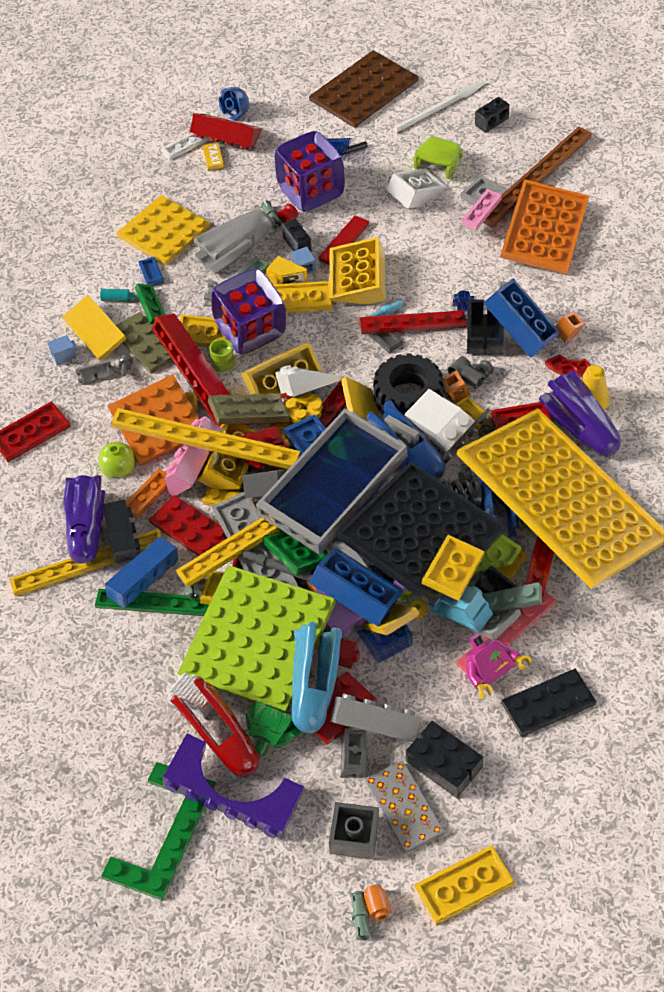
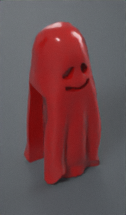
[171,678,260,777]

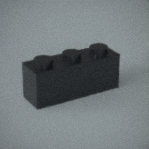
[102,499,140,563]

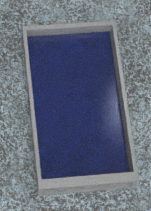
[256,409,408,555]

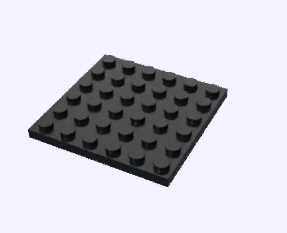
[336,461,507,608]

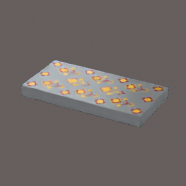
[365,761,444,854]

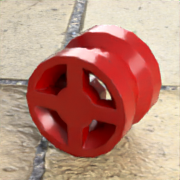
[278,204,299,223]

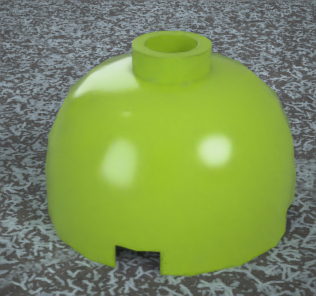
[98,442,136,479]

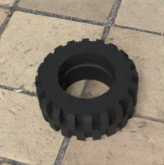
[373,353,444,423]

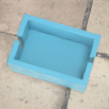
[427,586,493,633]

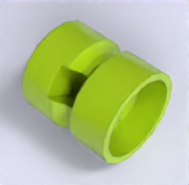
[209,339,235,372]

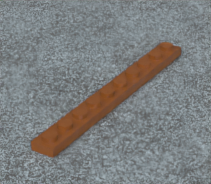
[483,126,592,228]

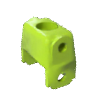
[414,136,463,180]

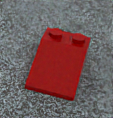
[314,672,376,745]

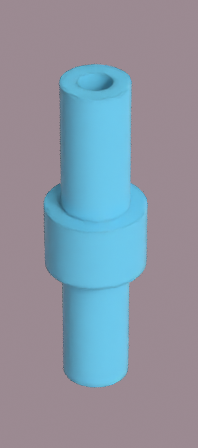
[370,300,404,316]

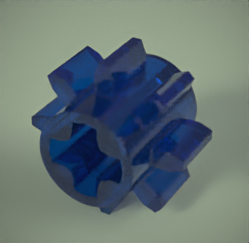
[452,290,474,312]

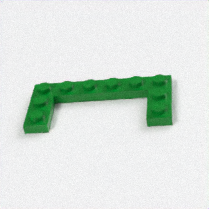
[101,762,216,901]

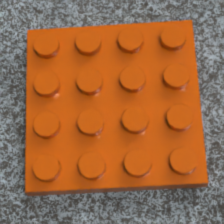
[107,374,200,466]

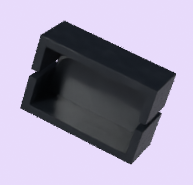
[467,299,504,355]
[406,721,484,798]

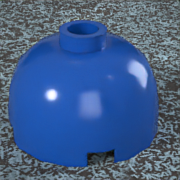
[218,87,249,120]

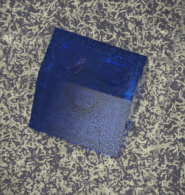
[357,624,413,663]

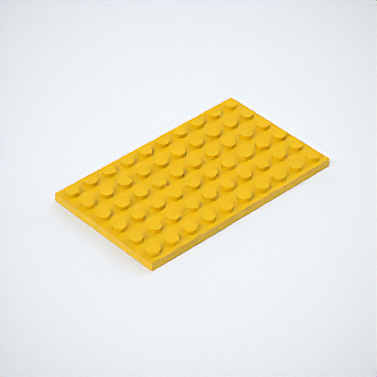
[457,409,664,589]

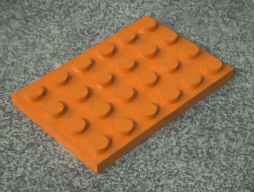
[500,179,590,275]

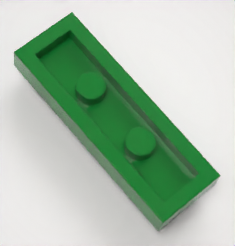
[135,283,165,325]

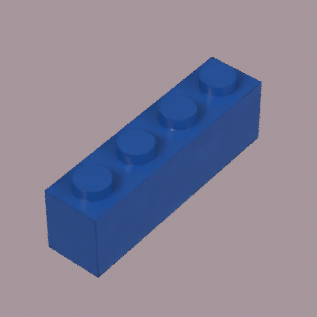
[105,537,179,608]

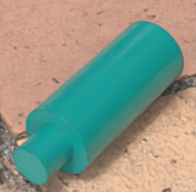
[100,288,136,302]

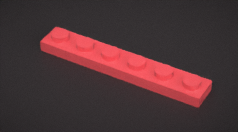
[456,592,556,673]

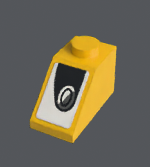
[267,256,308,284]

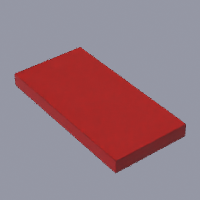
[0,401,71,463]

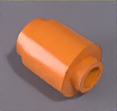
[364,884,392,921]

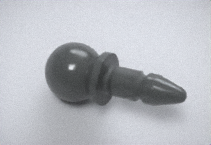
[119,354,133,376]

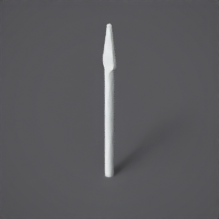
[394,81,486,133]

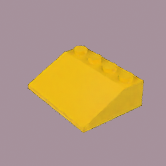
[329,237,386,305]

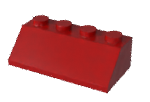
[190,113,262,150]

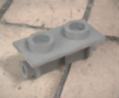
[75,359,114,384]

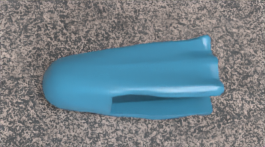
[292,622,342,733]

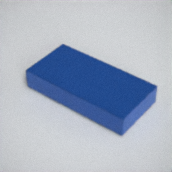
[138,257,164,286]

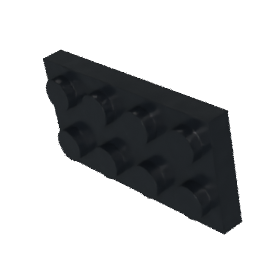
[501,668,596,737]

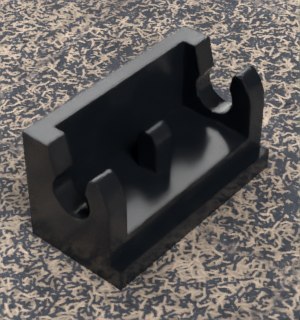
[474,565,518,594]

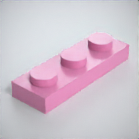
[462,189,502,231]

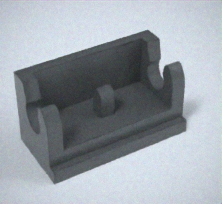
[340,729,366,778]

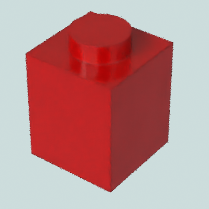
[338,638,360,669]

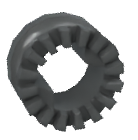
[475,360,494,378]

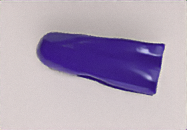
[539,370,621,457]
[63,474,106,564]

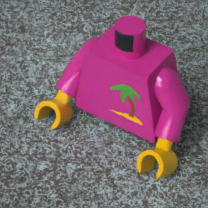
[466,634,532,699]

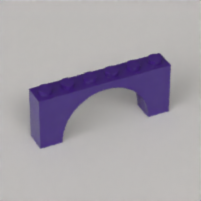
[163,733,304,839]

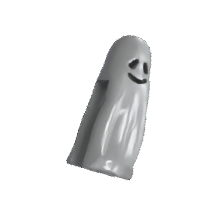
[194,210,272,275]

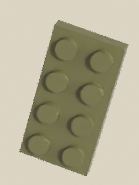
[116,312,173,374]
[208,393,290,424]

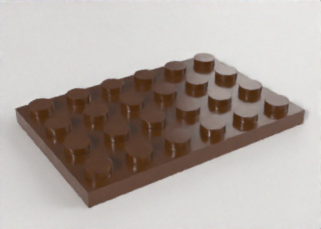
[309,50,419,128]

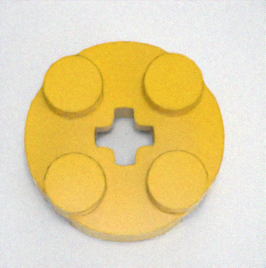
[285,391,323,424]

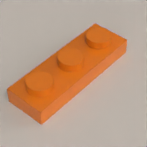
[126,468,167,519]

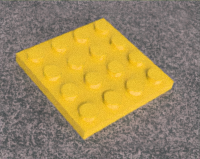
[116,195,211,265]

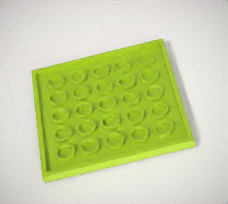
[177,565,336,714]

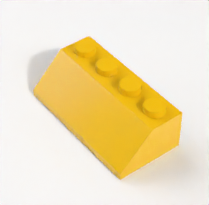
[241,343,322,397]
[198,424,255,490]

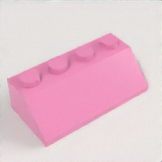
[165,416,222,496]

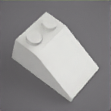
[386,169,448,209]
[275,365,343,397]
[404,389,475,453]

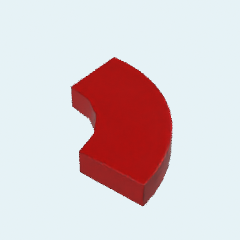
[545,354,591,378]

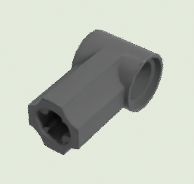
[447,356,486,388]

